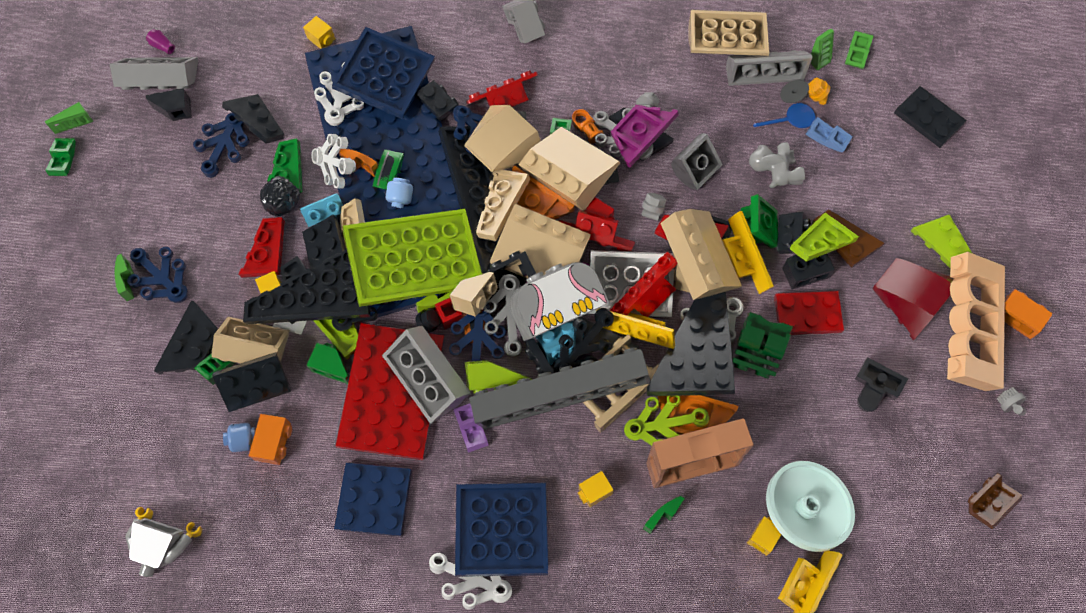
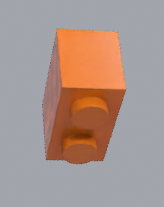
[1004,289,1053,339]
[249,414,292,465]

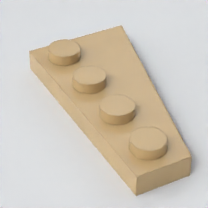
[476,170,530,241]

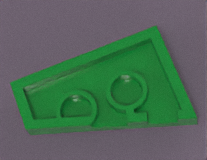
[267,138,302,193]

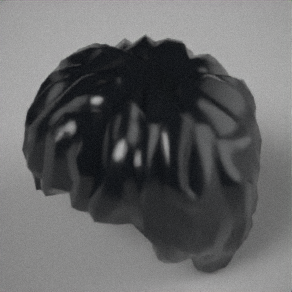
[260,176,300,216]

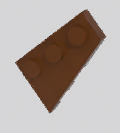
[812,209,885,268]

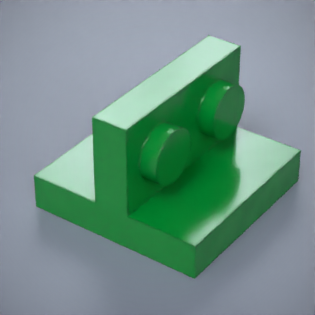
[741,194,778,248]

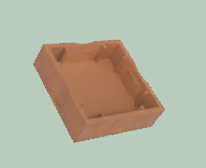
[646,418,753,489]

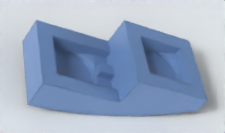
[806,117,853,152]

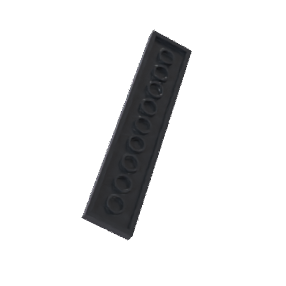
[438,126,525,304]

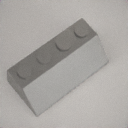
[726,50,812,86]
[110,57,198,90]
[382,326,471,424]

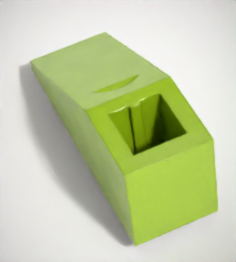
[465,360,533,393]

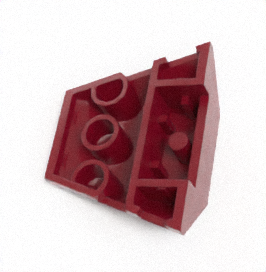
[872,258,954,341]

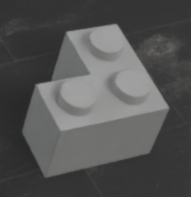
[502,0,545,43]

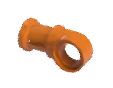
[572,109,604,144]

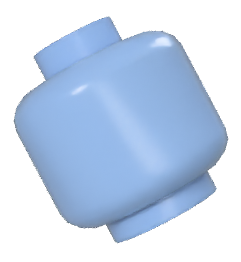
[386,178,413,208]

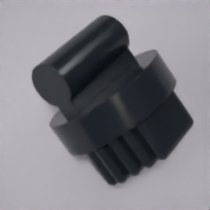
[415,308,441,333]

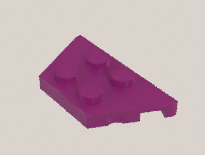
[611,105,679,168]

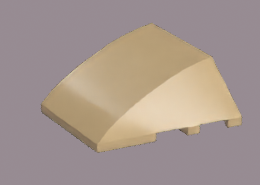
[465,105,541,172]

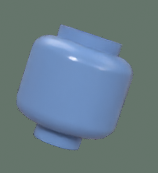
[223,423,255,452]

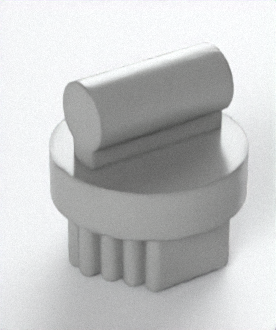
[636,92,660,107]
[642,193,666,221]
[996,387,1026,416]

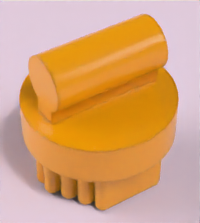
[808,77,830,105]

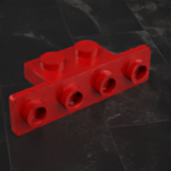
[466,70,538,107]
[558,210,635,252]
[610,252,678,317]

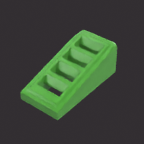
[810,29,834,70]
[45,102,93,134]

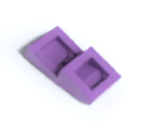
[454,403,489,453]

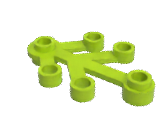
[624,396,709,446]

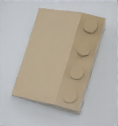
[688,10,769,56]
[518,127,620,211]
[490,204,591,279]
[661,209,742,300]

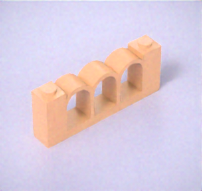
[947,252,1005,391]

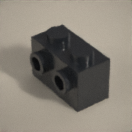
[782,253,835,290]

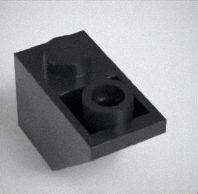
[146,88,192,121]

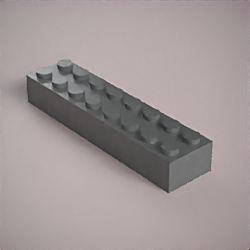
[469,348,651,430]

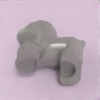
[749,142,805,188]

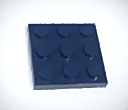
[334,463,412,537]

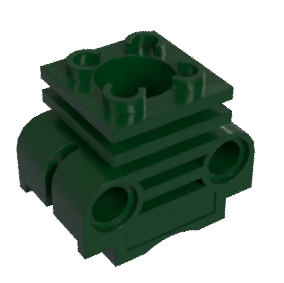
[732,312,793,379]

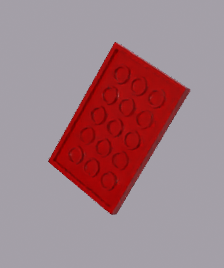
[335,323,444,460]

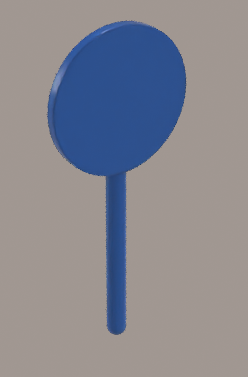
[753,103,815,128]

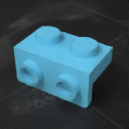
[300,193,343,227]
[536,320,584,365]

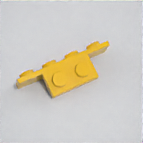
[722,211,774,294]
[597,308,675,349]
[778,550,842,613]

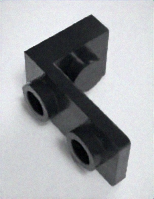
[487,250,536,278]

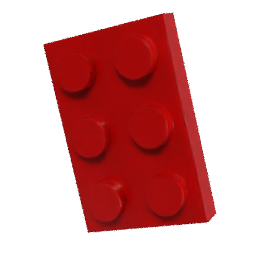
[774,291,844,335]

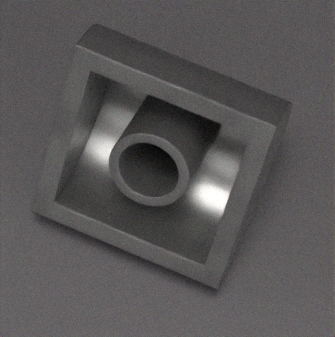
[671,133,723,190]

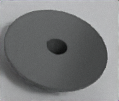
[780,80,809,103]

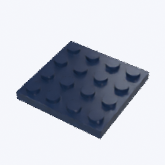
[332,26,435,119]
[455,483,548,577]

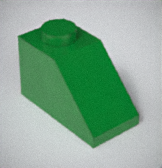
[306,343,350,384]

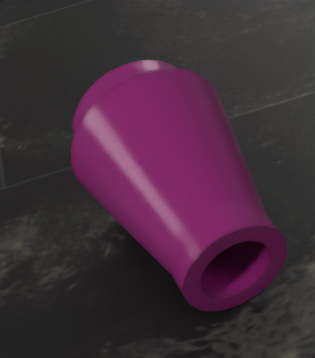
[146,29,175,54]

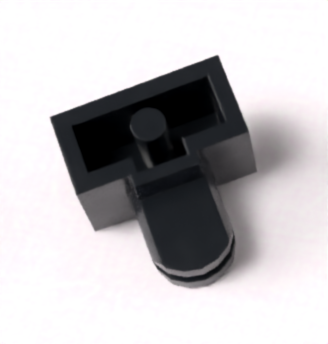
[855,357,909,412]

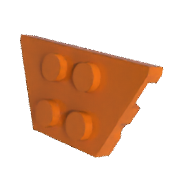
[512,165,575,220]
[658,395,739,435]

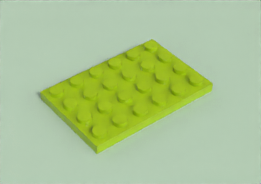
[343,209,482,307]

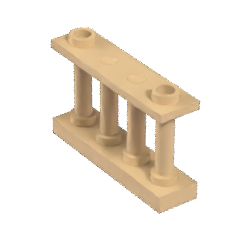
[583,335,659,433]

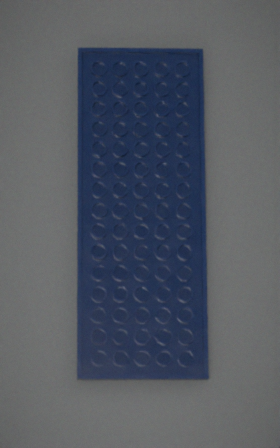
[305,26,460,317]

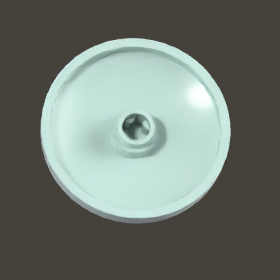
[766,461,855,552]

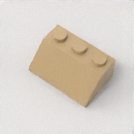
[212,317,290,364]

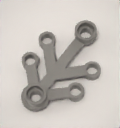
[593,108,653,159]
[483,274,522,356]

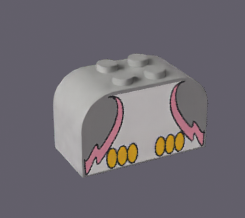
[510,262,609,341]

